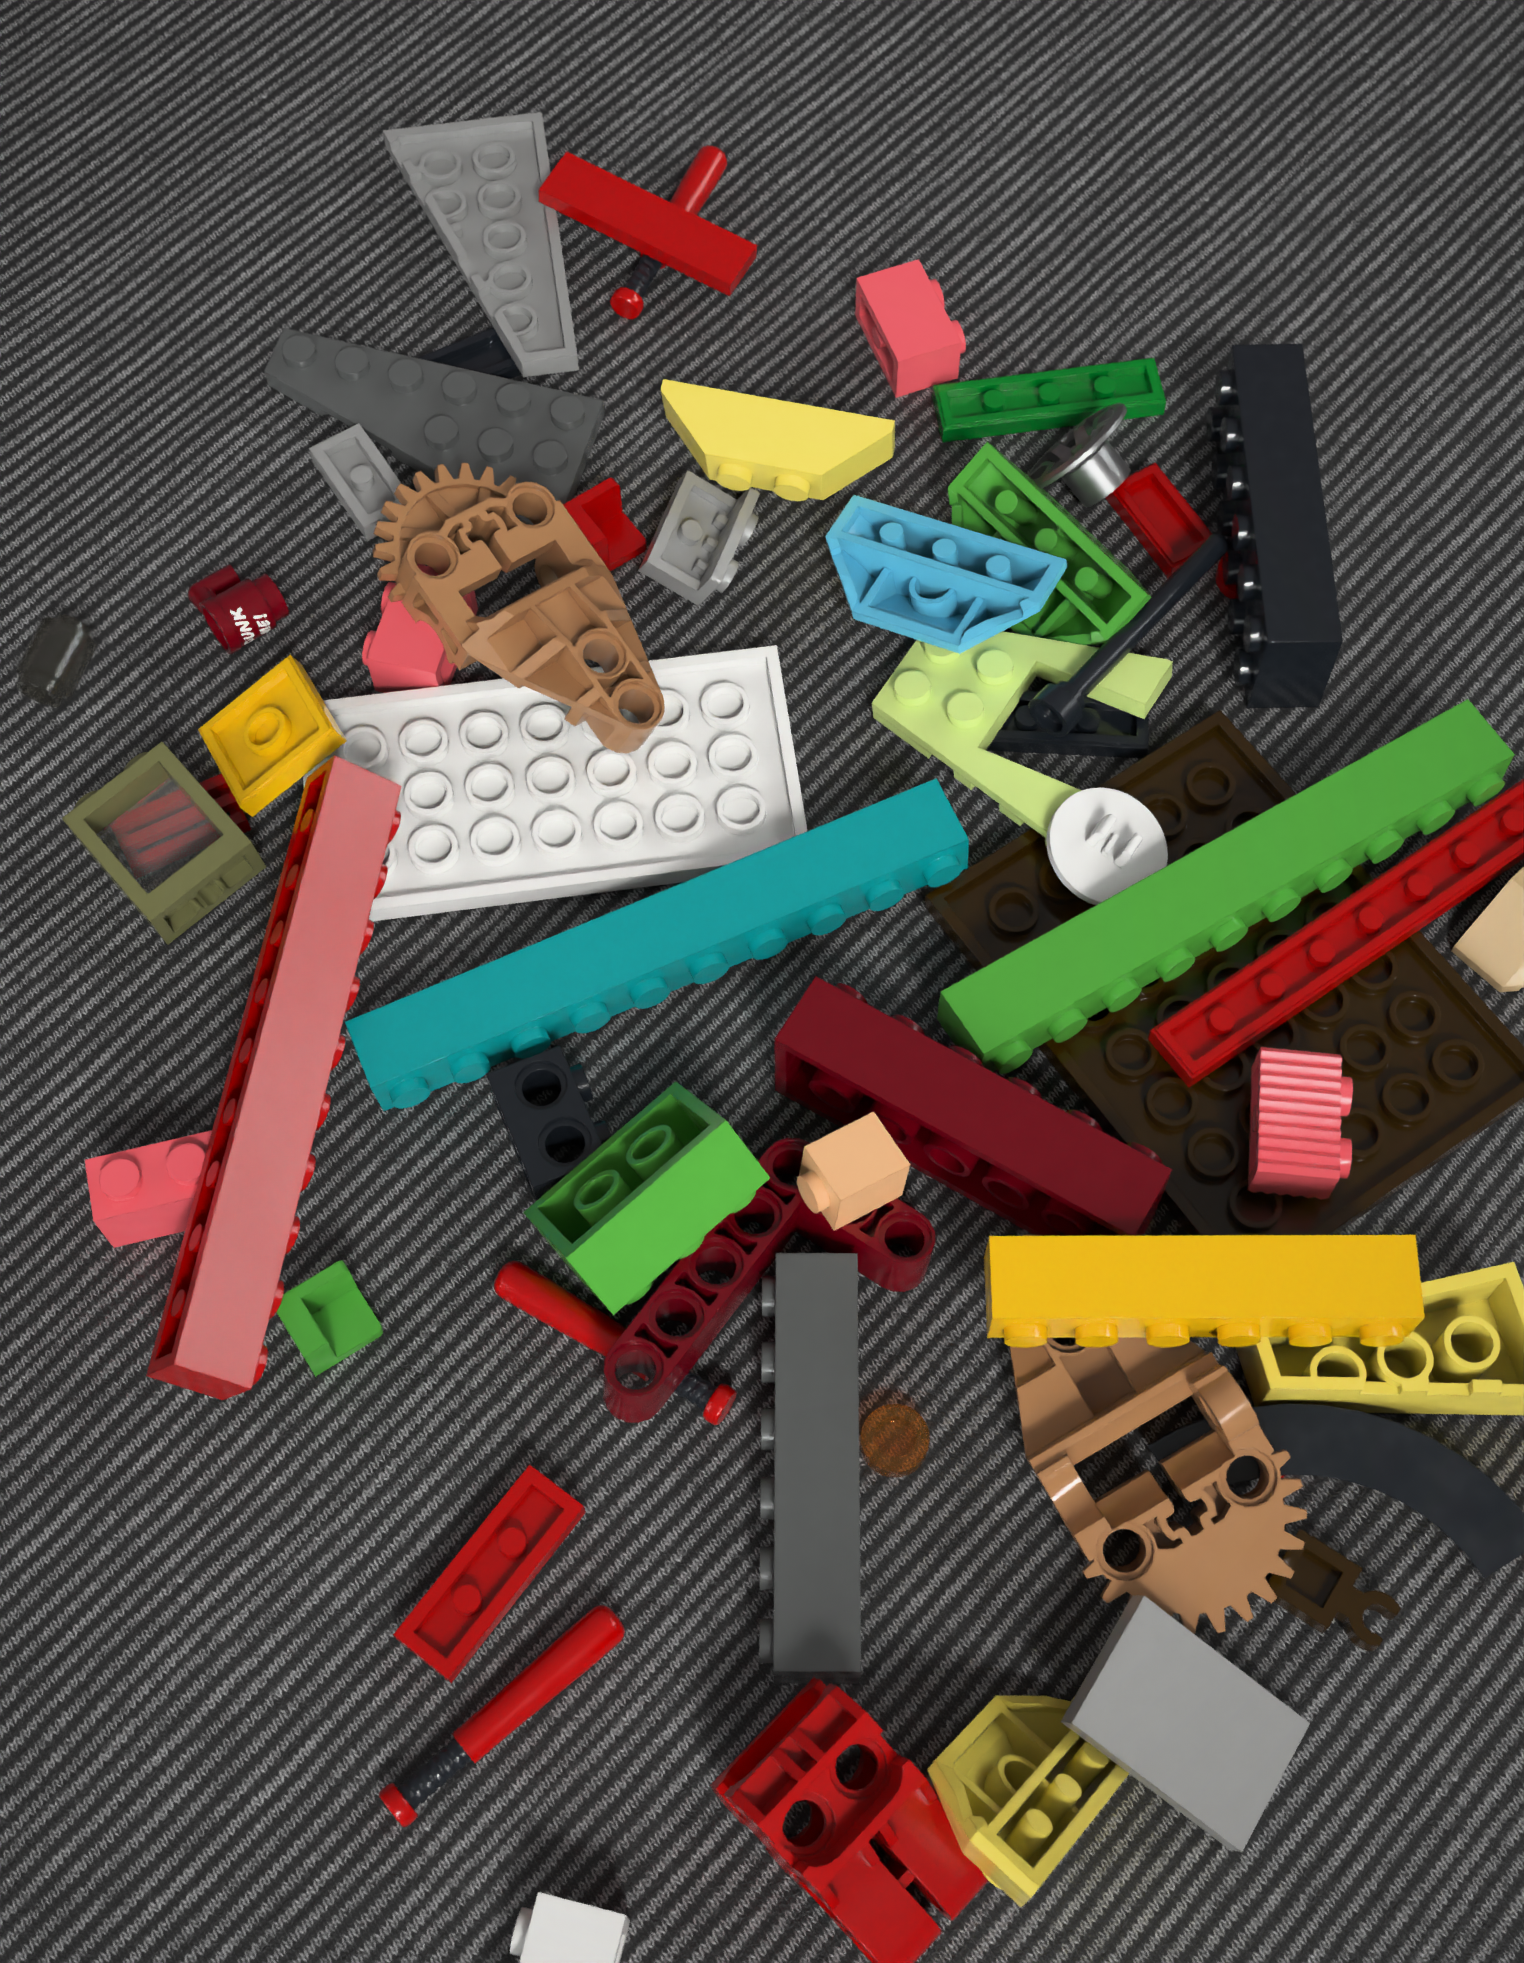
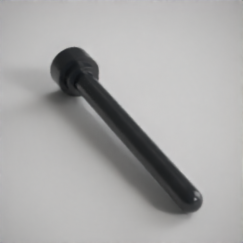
[1028,534,1228,738]

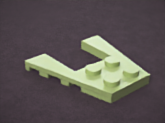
[872,631,1173,846]

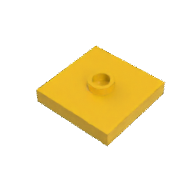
[198,655,347,817]

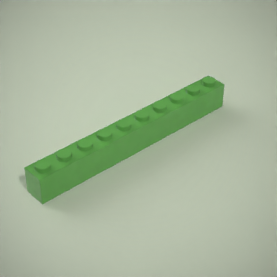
[937,699,1515,1074]

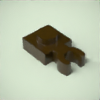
[1267,1529,1401,1651]

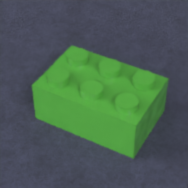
[523,1081,770,1315]

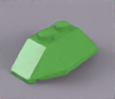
[948,442,1152,646]

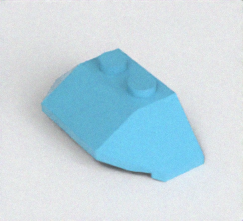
[825,495,1067,654]

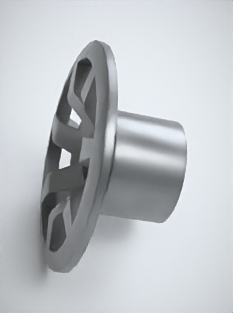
[1028,403,1131,508]

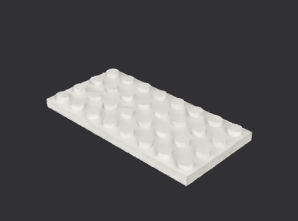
[303,645,807,921]

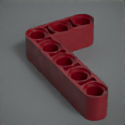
[603,1138,935,1423]

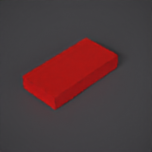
[1105,462,1212,578]

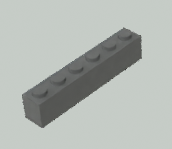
[759,1253,861,1684]

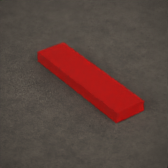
[539,151,757,297]

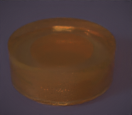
[860,1404,930,1478]

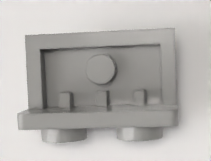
[638,470,760,606]

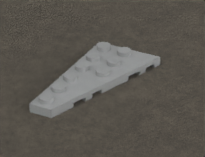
[382,112,579,377]

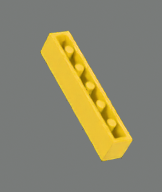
[984,1235,1425,1348]

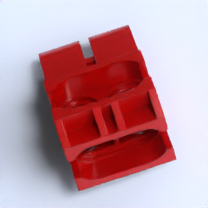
[710,1677,988,1963]

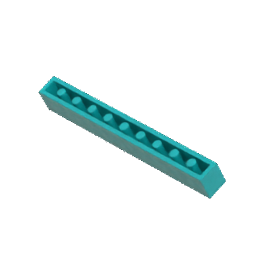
[345,778,969,1111]

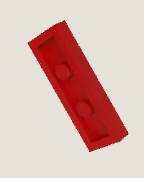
[393,1464,586,1683]

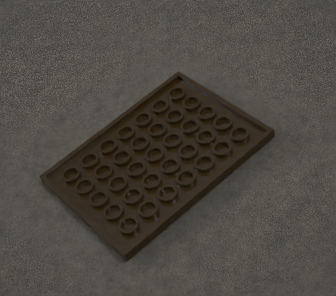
[925,710,1524,1235]

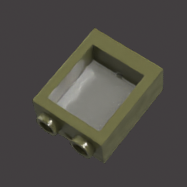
[62,742,266,945]

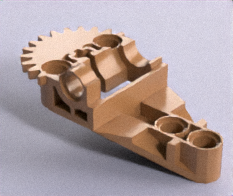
[373,463,665,753]
[1009,1234,1307,1634]

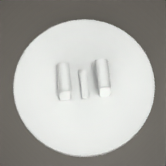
[1046,787,1168,905]

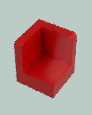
[563,477,647,572]

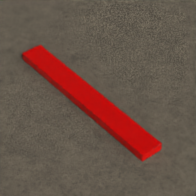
[1148,779,1524,1088]

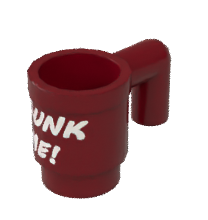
[188,564,289,654]

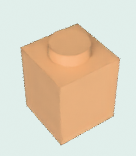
[797,1111,910,1231]

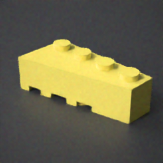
[1236,1262,1524,1415]

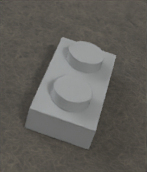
[309,423,401,541]

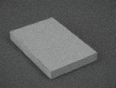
[1061,1596,1310,1852]

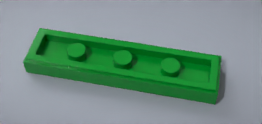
[932,358,1166,443]

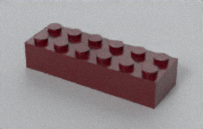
[774,976,1172,1236]

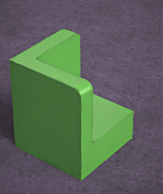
[277,1260,383,1377]

